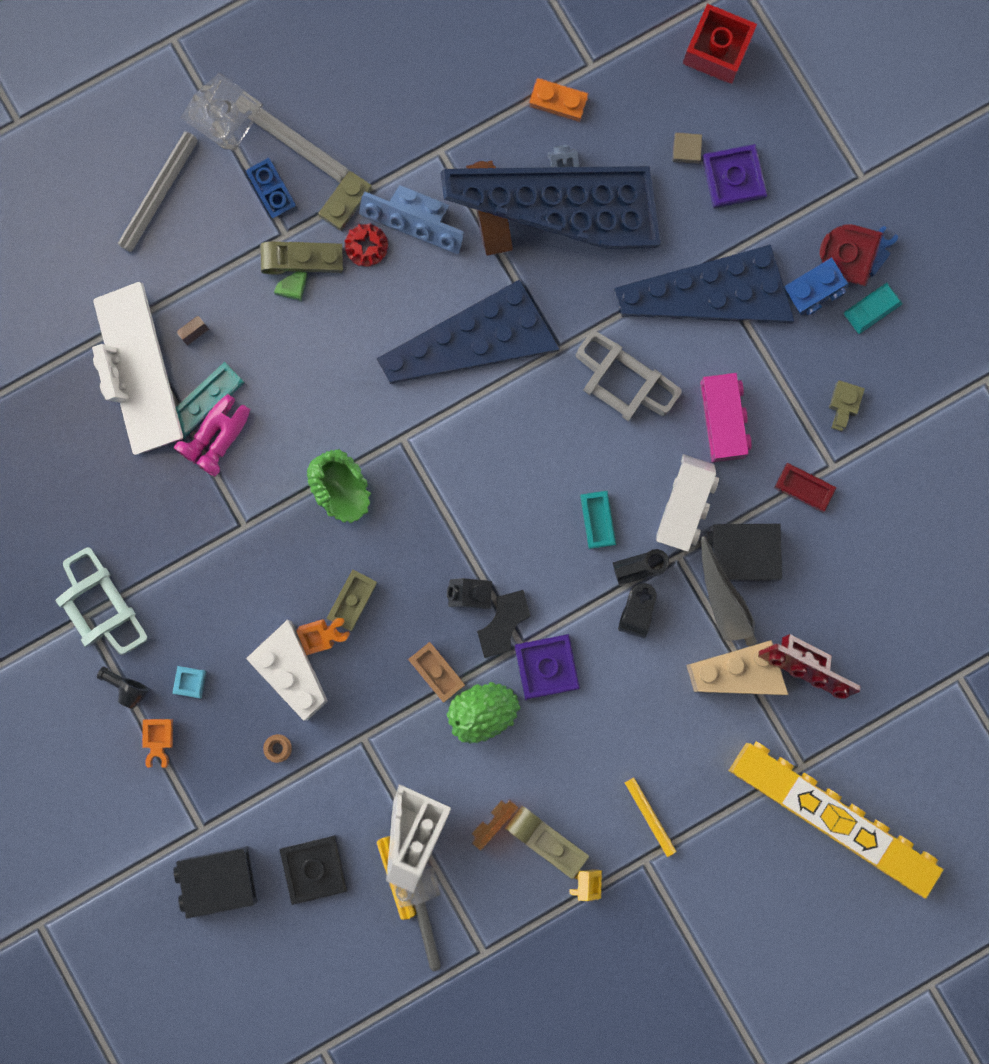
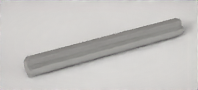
[235,96,348,182]
[118,132,197,252]

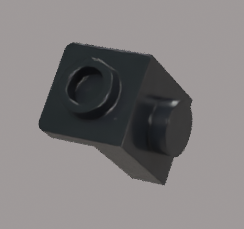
[447,578,492,609]

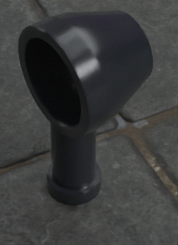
[97,666,149,709]

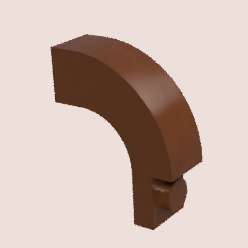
[466,160,513,256]

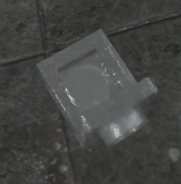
[393,867,440,907]

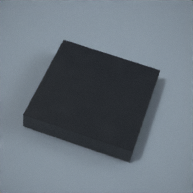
[279,835,348,905]

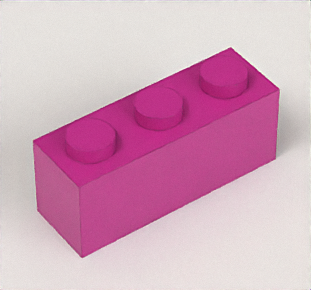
[700,373,752,462]

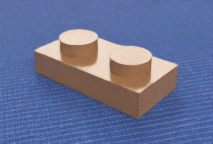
[408,642,465,703]

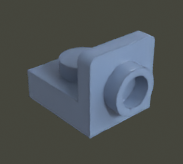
[548,145,579,167]

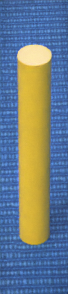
[624,777,677,857]

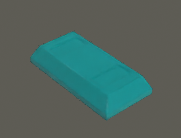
[843,282,903,335]
[580,491,616,549]

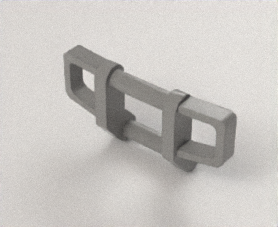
[576,331,682,421]

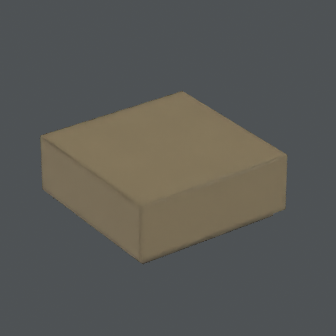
[673,133,702,164]

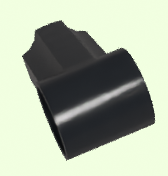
[612,549,669,586]

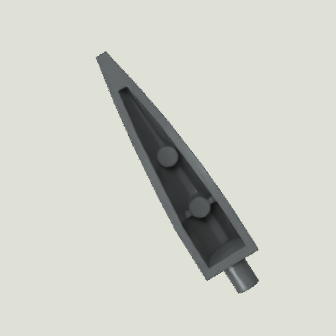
[701,536,757,646]

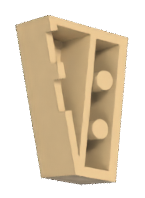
[686,641,788,695]

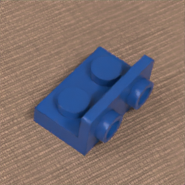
[784,258,849,316]

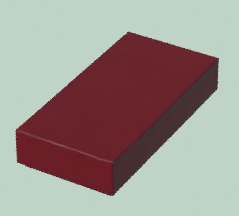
[774,463,837,513]

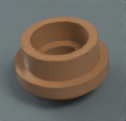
[263,734,292,763]

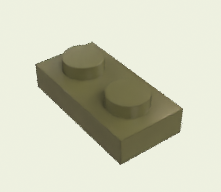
[318,170,372,231]
[326,569,378,632]

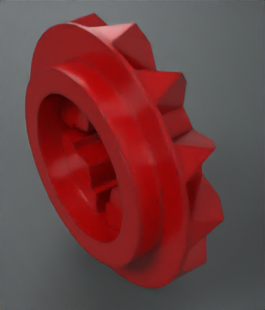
[345,223,388,267]

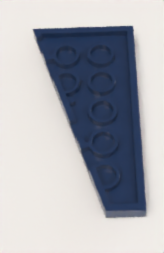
[613,244,794,324]
[376,280,560,384]

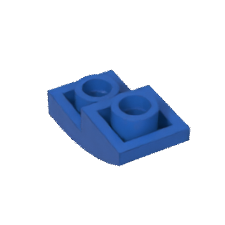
[245,158,296,218]

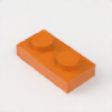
[529,78,588,122]

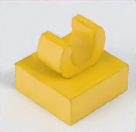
[569,869,602,901]

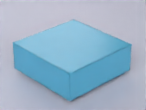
[172,666,207,698]

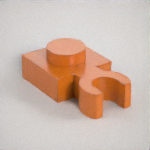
[296,618,350,655]
[142,719,173,768]

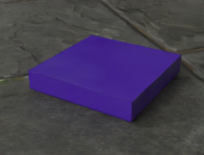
[702,144,767,209]
[514,634,580,700]

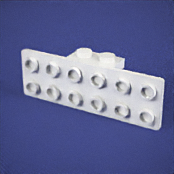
[92,282,183,455]

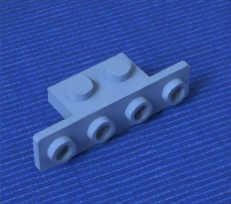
[359,185,465,254]

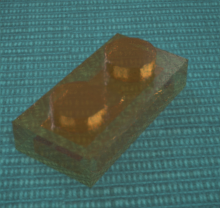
[472,799,518,851]

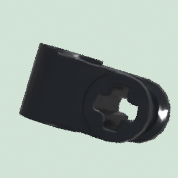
[618,583,657,639]

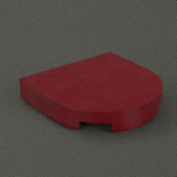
[820,224,883,286]

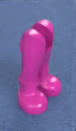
[174,394,250,477]

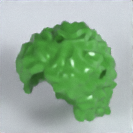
[307,449,371,523]
[446,682,521,744]

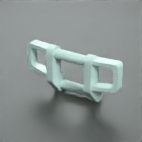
[55,547,147,655]

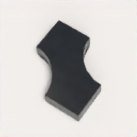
[477,590,531,658]

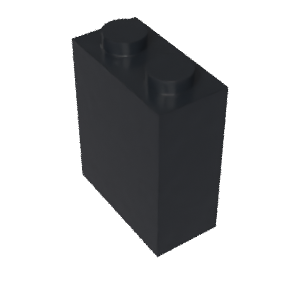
[705,523,782,582]
[173,846,258,919]

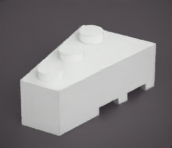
[656,454,719,552]
[246,620,328,721]
[387,785,451,893]

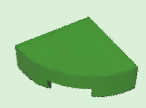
[274,272,308,300]

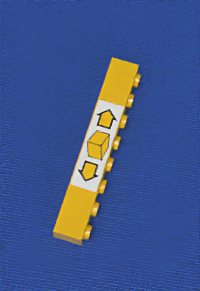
[728,742,944,899]

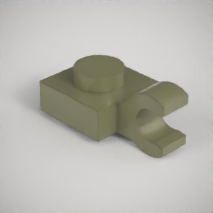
[829,380,865,432]

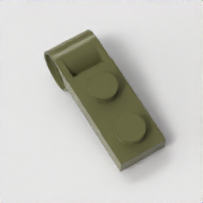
[260,241,343,275]
[505,806,589,880]

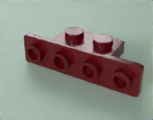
[758,634,861,699]

